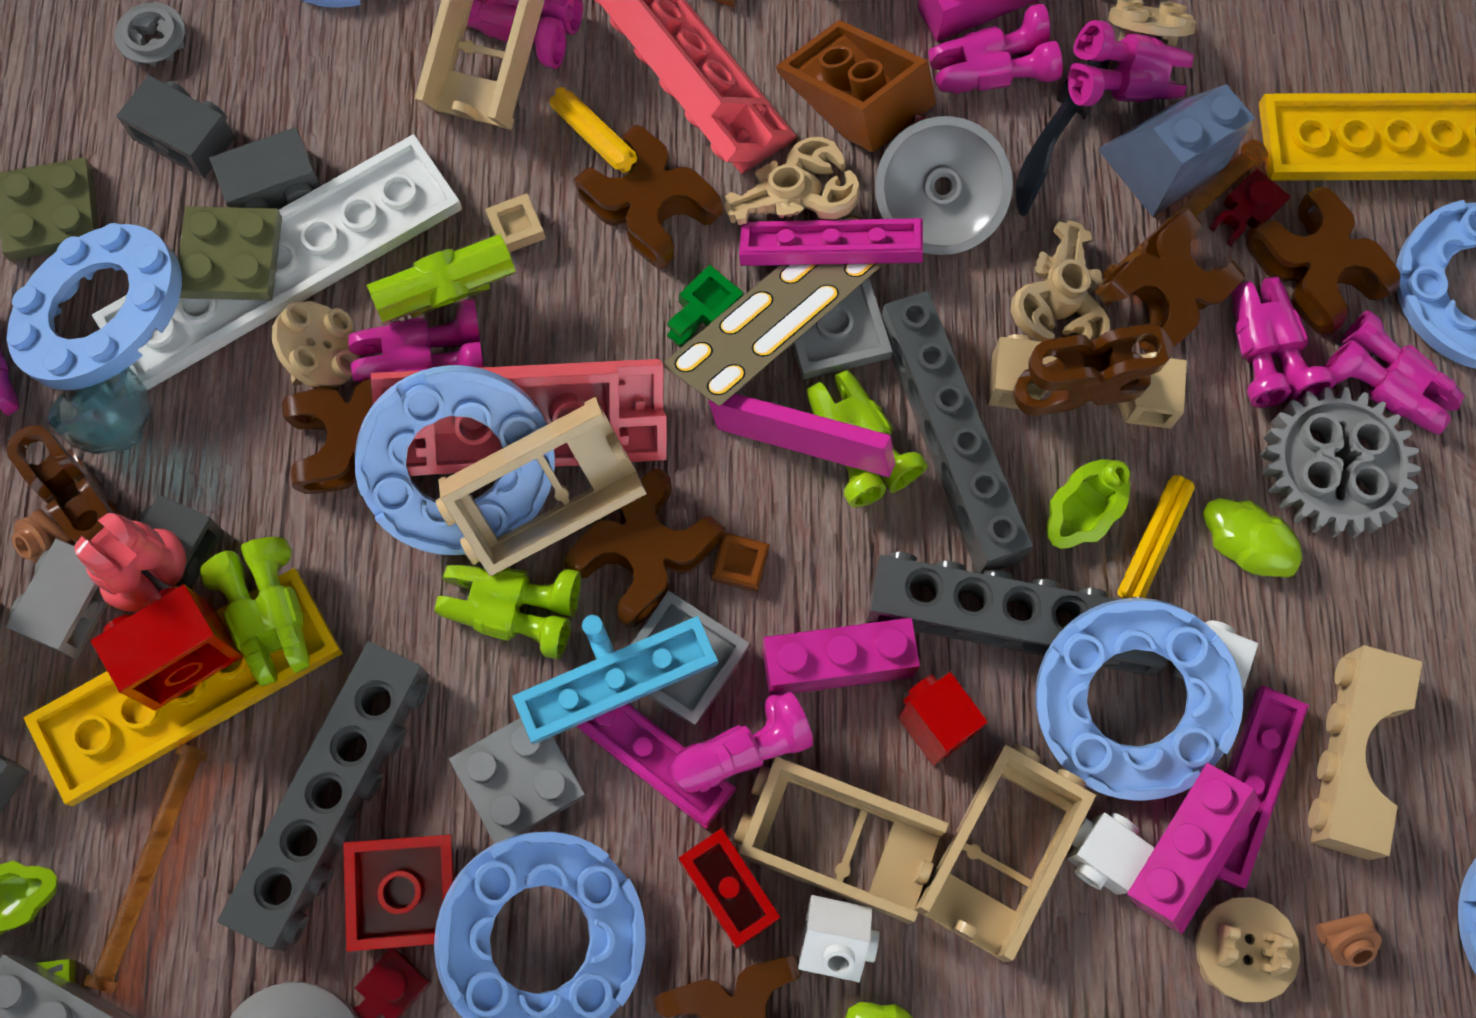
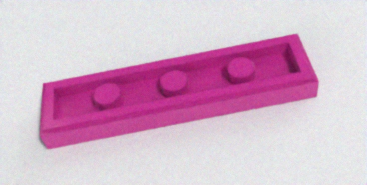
[739,218,923,266]
[708,393,895,477]
[1216,685,1309,890]
[575,703,737,830]

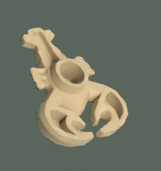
[723,137,860,225]
[1010,220,1110,342]

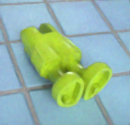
[807,370,928,508]
[200,537,309,686]
[434,565,581,660]

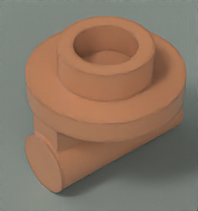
[12,509,75,564]
[1316,912,1382,967]

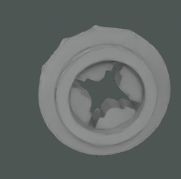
[114,2,188,68]

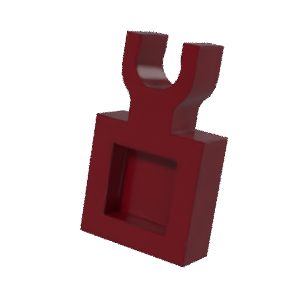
[1209,168,1291,247]
[352,948,432,1018]

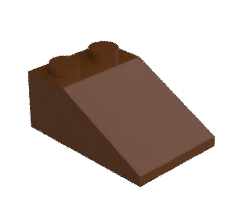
[776,20,936,153]

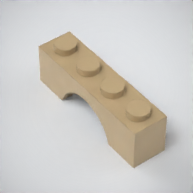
[987,334,1187,429]
[1308,645,1422,860]

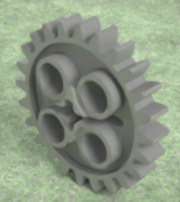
[1260,387,1421,538]

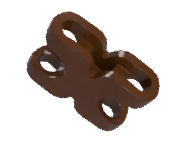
[573,125,724,269]
[1247,187,1401,334]
[1095,208,1245,354]
[1013,324,1173,416]
[281,379,411,494]
[6,425,128,543]
[564,468,725,627]
[653,955,803,1018]

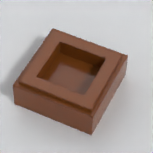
[711,532,770,593]

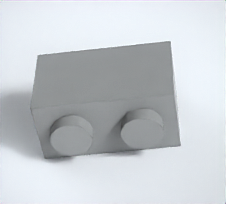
[6,539,108,660]

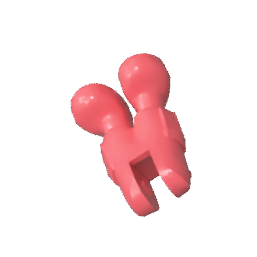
[74,513,187,612]

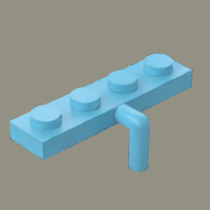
[512,615,718,745]

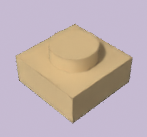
[485,193,545,253]

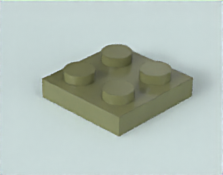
[0,157,99,261]
[178,206,282,301]

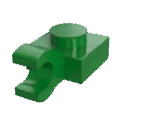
[667,265,744,348]

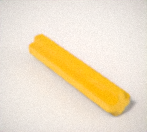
[549,87,637,173]
[1117,475,1195,599]

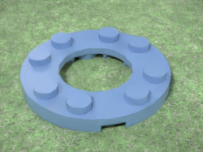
[1396,200,1476,369]
[7,223,182,390]
[355,365,555,555]
[1035,598,1243,801]
[434,832,646,1018]

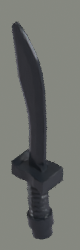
[1015,60,1111,217]

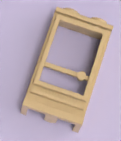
[414,0,545,130]
[436,397,646,577]
[915,744,1096,962]
[733,757,949,924]

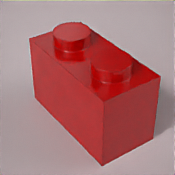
[898,672,988,767]
[678,828,781,950]

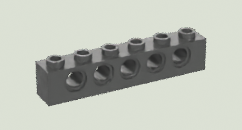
[882,291,1033,574]
[866,552,1166,677]
[216,641,430,951]

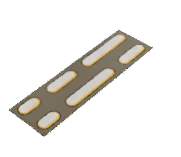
[663,209,885,407]

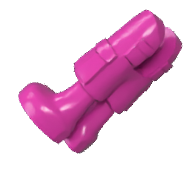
[467,0,583,69]
[928,4,1063,94]
[1067,20,1194,107]
[1232,277,1336,408]
[348,299,484,382]
[1323,310,1465,435]
[667,692,813,793]

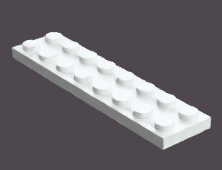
[92,134,462,394]

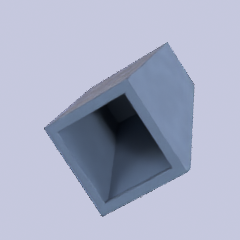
[1099,84,1256,217]

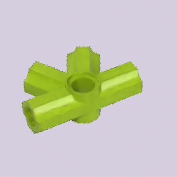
[367,234,516,324]

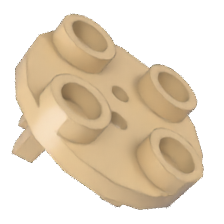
[1108,0,1197,47]
[272,301,360,389]
[1195,897,1301,1002]

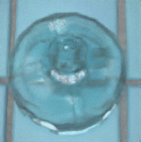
[47,367,151,454]

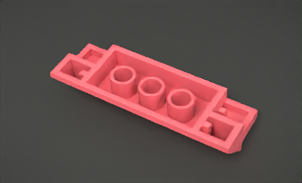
[594,0,797,174]
[371,359,667,476]

